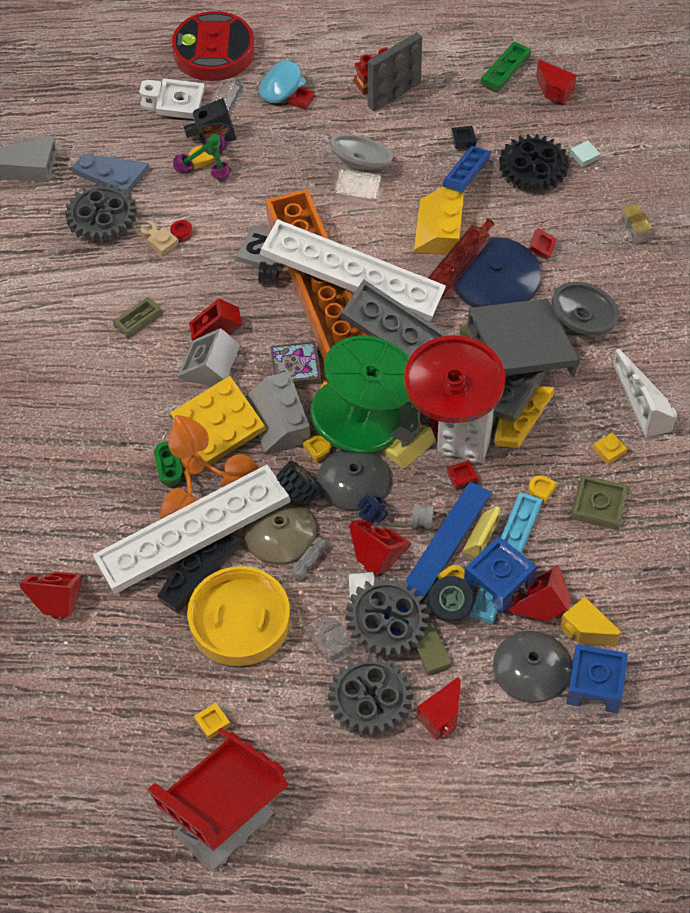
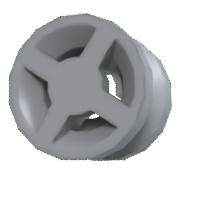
[412,503,434,530]

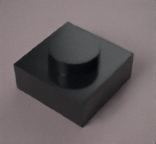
[451,126,476,149]

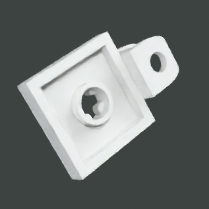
[139,78,204,119]

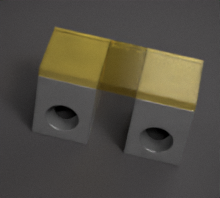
[620,203,652,245]

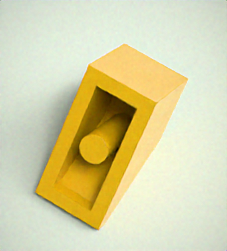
[560,597,621,646]

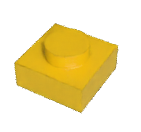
[593,432,628,465]
[194,703,231,741]

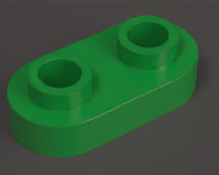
[154,442,183,487]

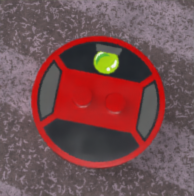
[172,11,254,81]

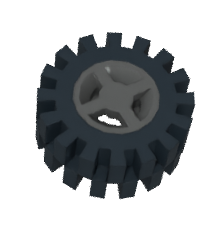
[276,460,322,505]

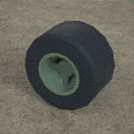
[428,576,474,622]

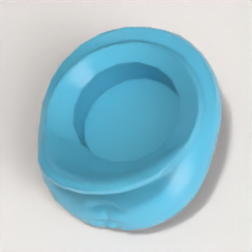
[259,60,306,103]

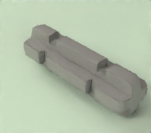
[291,537,328,580]

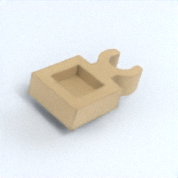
[140,221,179,257]

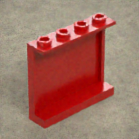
[147,728,289,851]

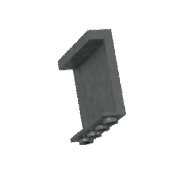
[467,298,580,378]

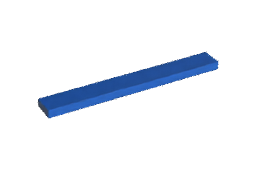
[375,482,491,636]

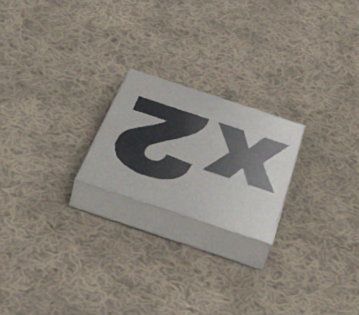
[236,225,282,267]

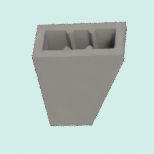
[0,136,57,182]

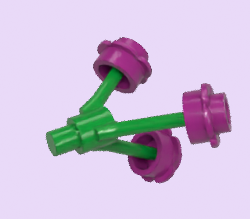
[173,133,232,181]

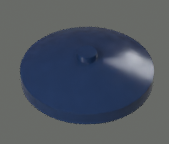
[451,237,541,307]

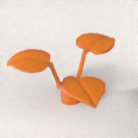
[160,415,259,520]

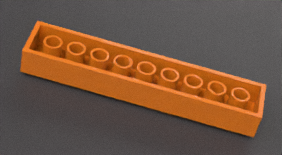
[265,189,368,362]

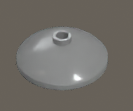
[330,134,393,171]

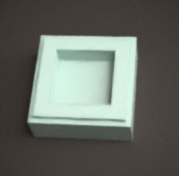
[570,141,600,167]

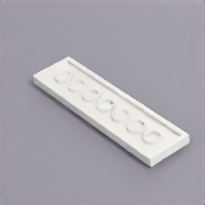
[260,219,446,322]
[93,465,291,594]

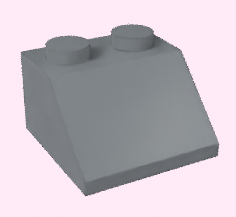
[177,328,241,386]

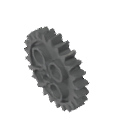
[65,183,137,244]
[345,576,429,659]
[328,655,413,738]

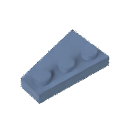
[72,154,150,194]

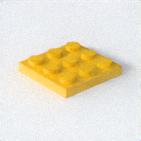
[170,376,267,465]

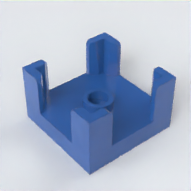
[464,536,537,613]
[566,644,628,713]

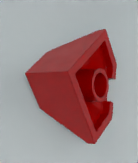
[349,519,412,575]
[509,565,571,621]
[20,572,82,619]

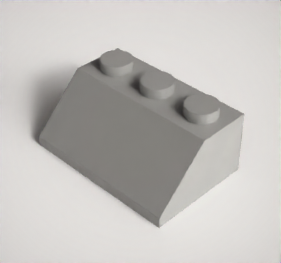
[245,371,310,455]
[173,805,273,870]

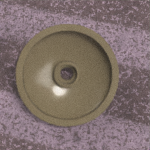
[243,500,317,565]

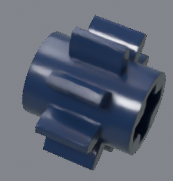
[357,494,389,524]

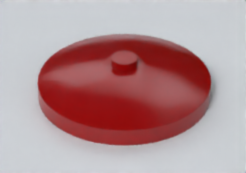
[404,335,505,423]

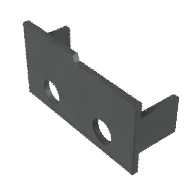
[391,401,420,447]

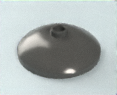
[552,282,619,335]
[318,450,390,511]
[493,631,571,703]

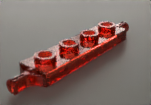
[428,218,495,300]

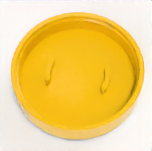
[187,566,291,666]

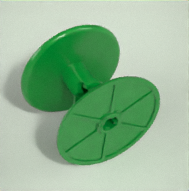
[310,335,410,454]

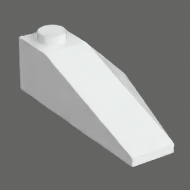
[613,349,677,438]

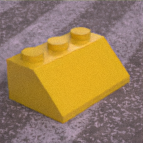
[414,186,464,256]

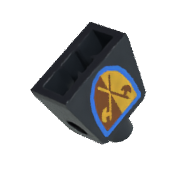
[184,98,237,145]

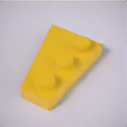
[494,386,555,448]

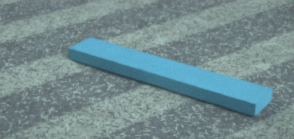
[469,492,543,625]

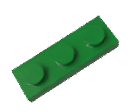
[481,41,531,92]

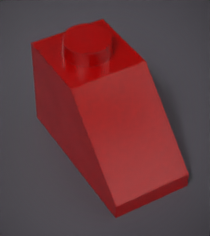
[536,60,577,105]
[189,298,242,341]
[417,677,461,741]

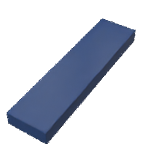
[443,146,491,193]

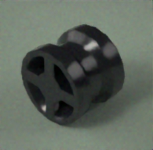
[258,261,280,285]

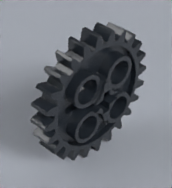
[499,134,569,193]

